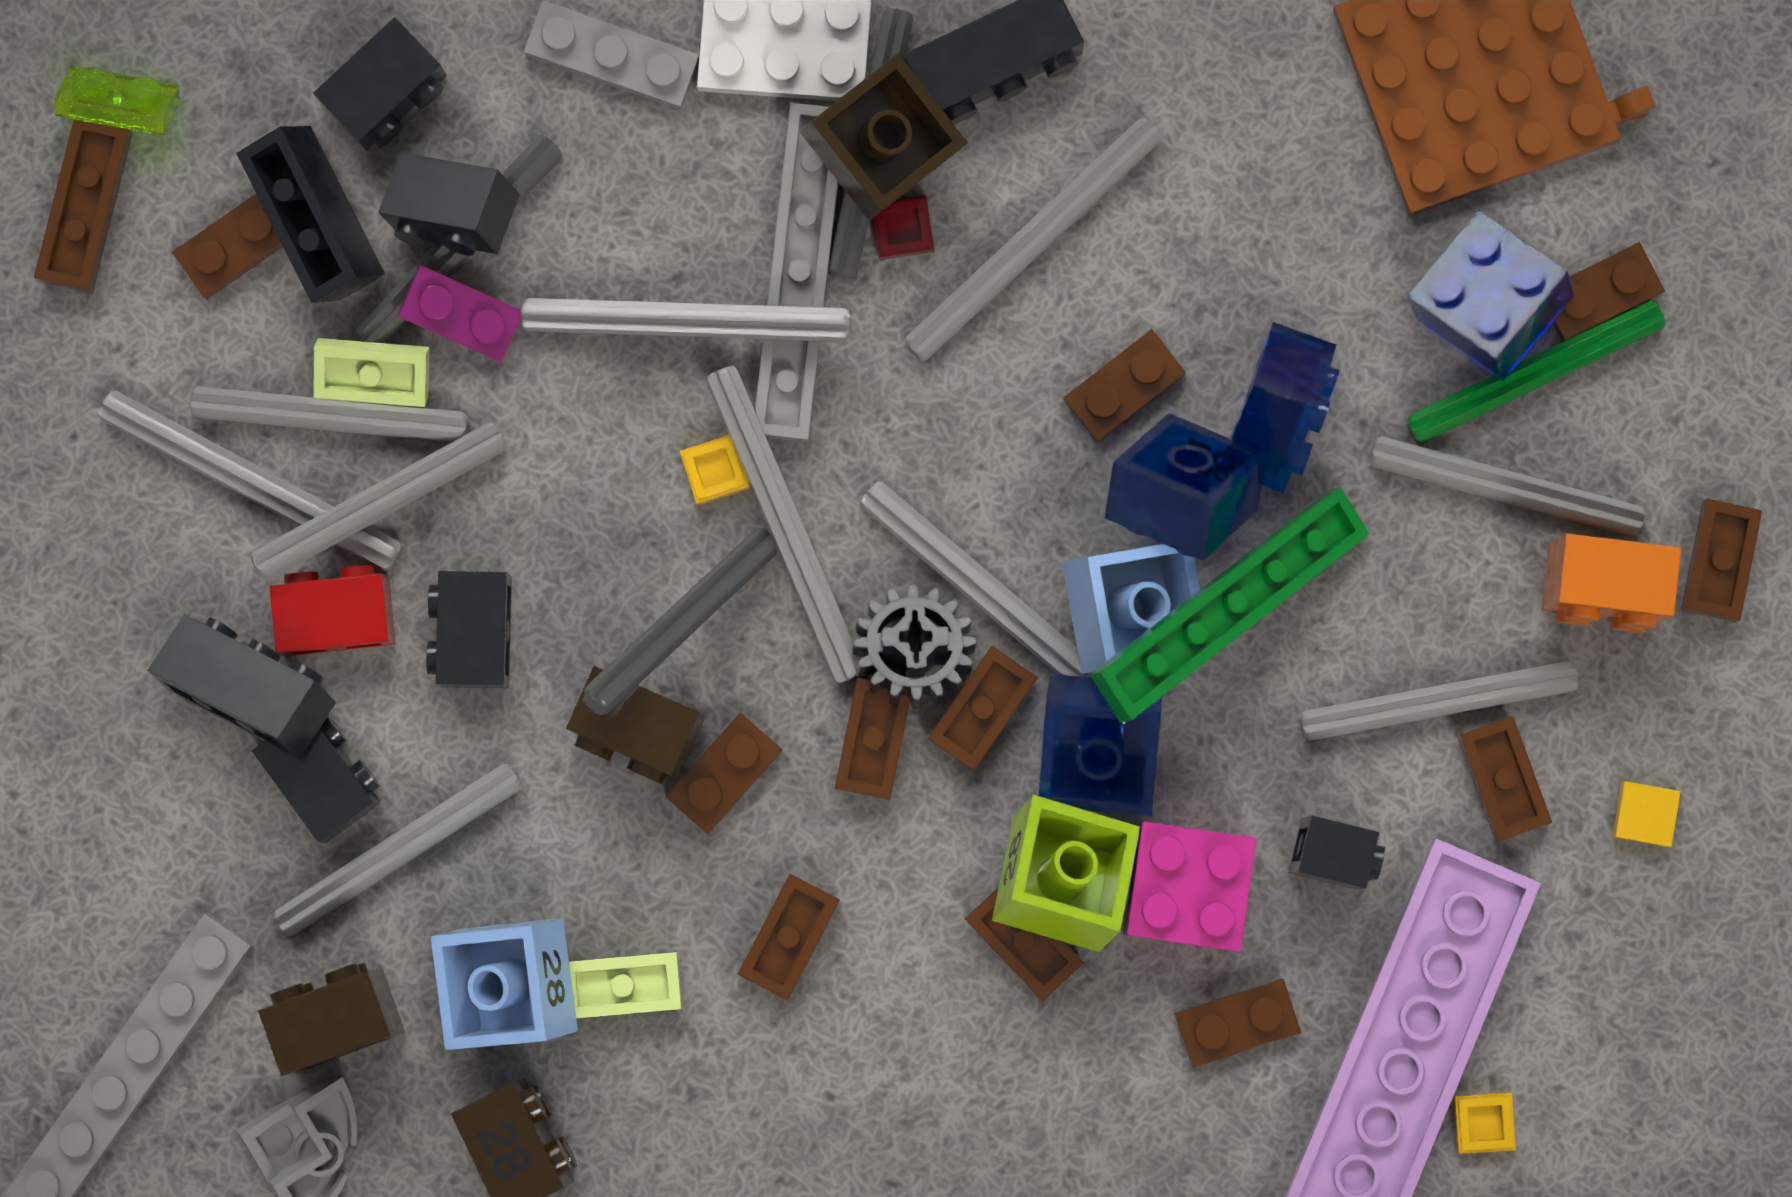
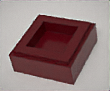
[873,195,934,260]

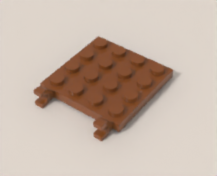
[1333,0,1655,216]

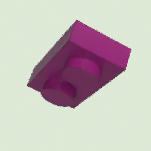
[397,265,522,362]

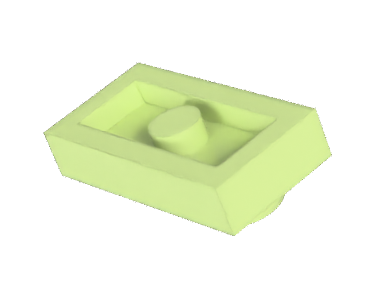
[313,338,430,407]
[569,952,683,1018]

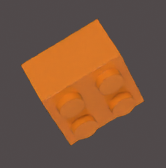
[1542,533,1681,633]

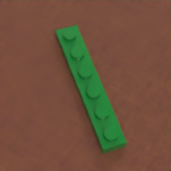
[1090,487,1370,723]

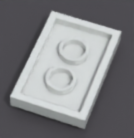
[697,0,872,101]

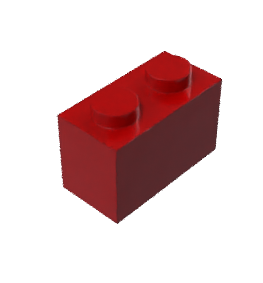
[269,565,396,657]

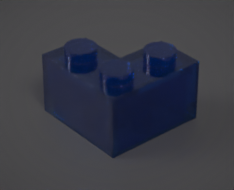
[1220,322,1340,493]

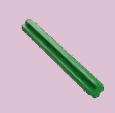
[1406,301,1666,443]

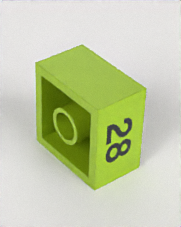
[992,795,1140,952]

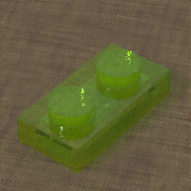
[54,65,179,135]

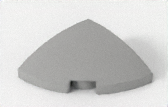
[235,1075,357,1197]

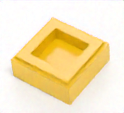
[679,435,750,506]
[1612,781,1681,847]
[1453,1092,1516,1154]

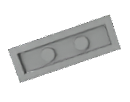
[524,0,699,110]

